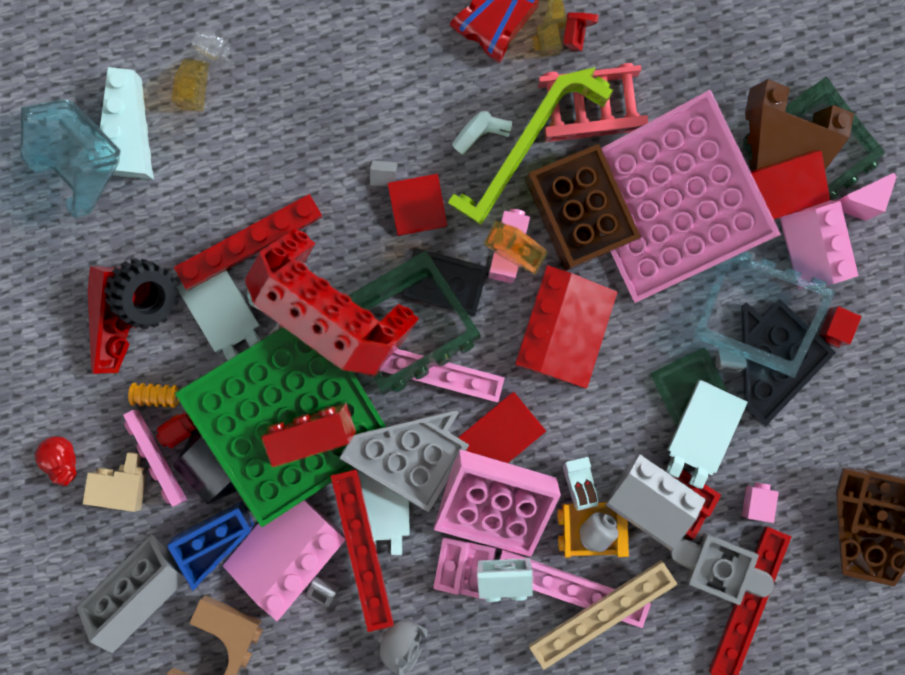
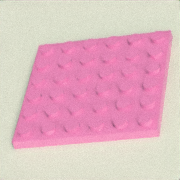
[601,90,781,303]

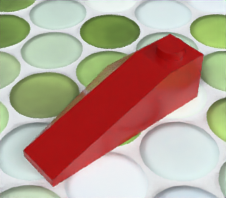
[87,266,151,374]

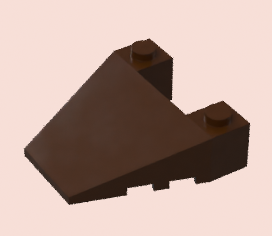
[745,79,854,172]

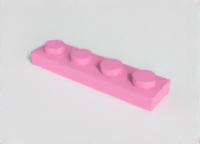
[123,410,187,507]

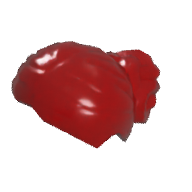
[34,436,77,486]

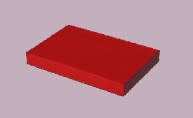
[751,150,830,220]
[458,391,546,463]

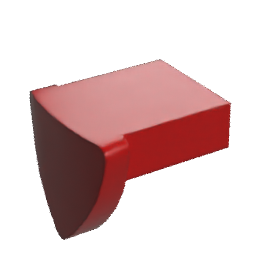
[563,12,599,52]

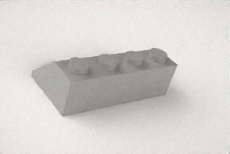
[77,534,186,653]

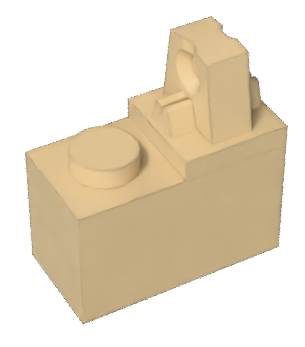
[83,452,147,512]

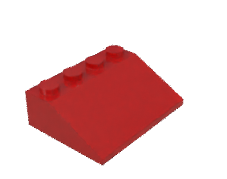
[514,265,618,389]

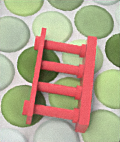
[538,63,648,142]

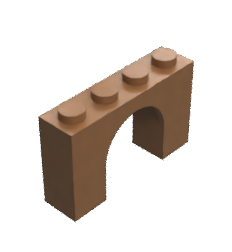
[166,595,263,675]

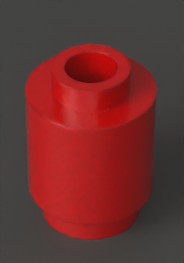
[156,412,197,449]

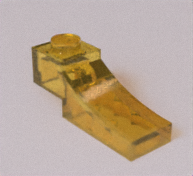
[532,0,567,58]

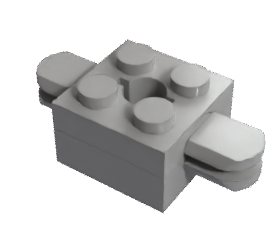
[670,532,774,605]

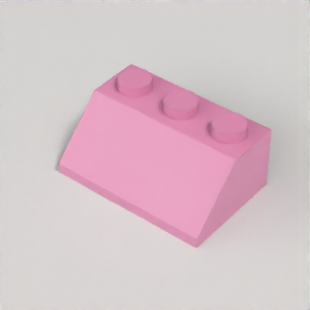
[780,200,858,289]

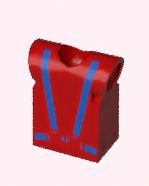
[449,0,539,64]

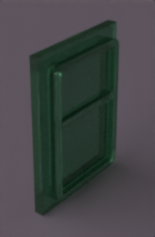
[650,347,742,428]

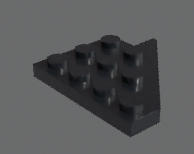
[741,299,836,427]

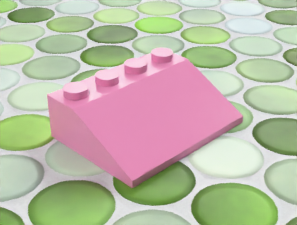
[434,450,561,557]
[223,499,346,621]

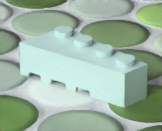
[95,67,154,180]

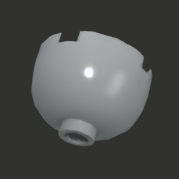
[378,620,427,675]

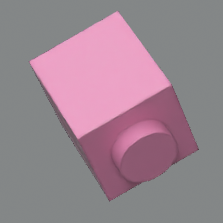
[742,482,779,523]

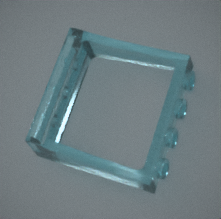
[694,252,836,378]

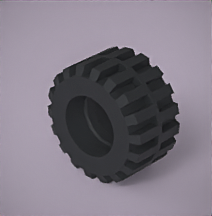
[104,258,179,329]

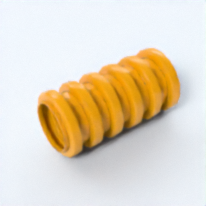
[128,382,179,408]

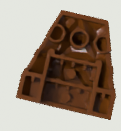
[836,467,905,587]

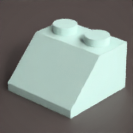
[477,558,533,602]

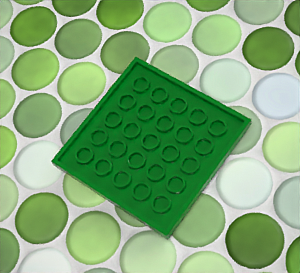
[175,327,386,528]

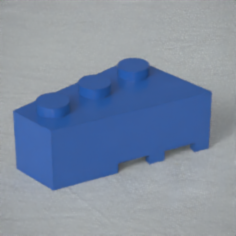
[167,501,254,591]

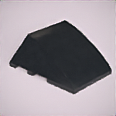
[174,428,237,504]

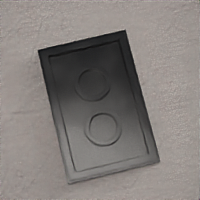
[401,248,488,316]

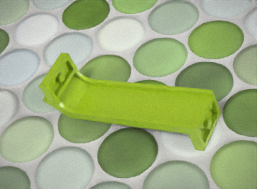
[448,67,613,225]

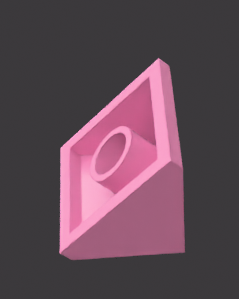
[837,173,897,220]

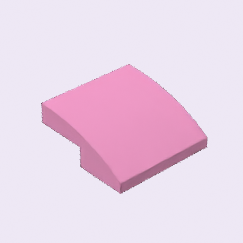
[433,537,497,600]

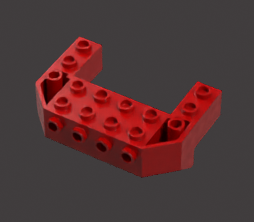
[244,229,419,377]

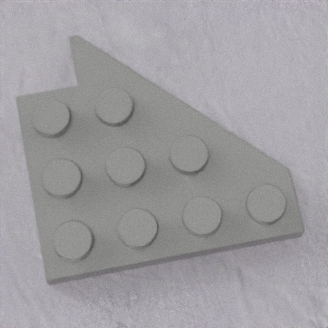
[339,410,469,512]

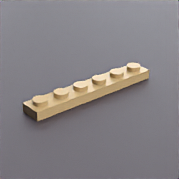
[529,560,678,670]

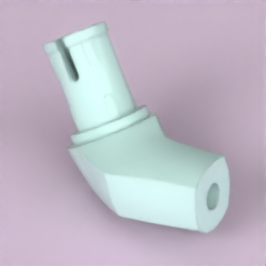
[452,111,512,155]

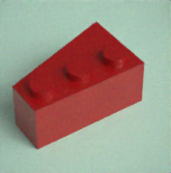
[262,403,356,467]

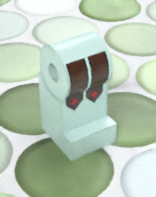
[562,457,598,511]

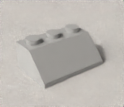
[606,454,706,551]

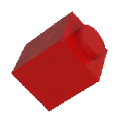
[819,306,862,348]

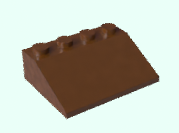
[525,144,641,271]

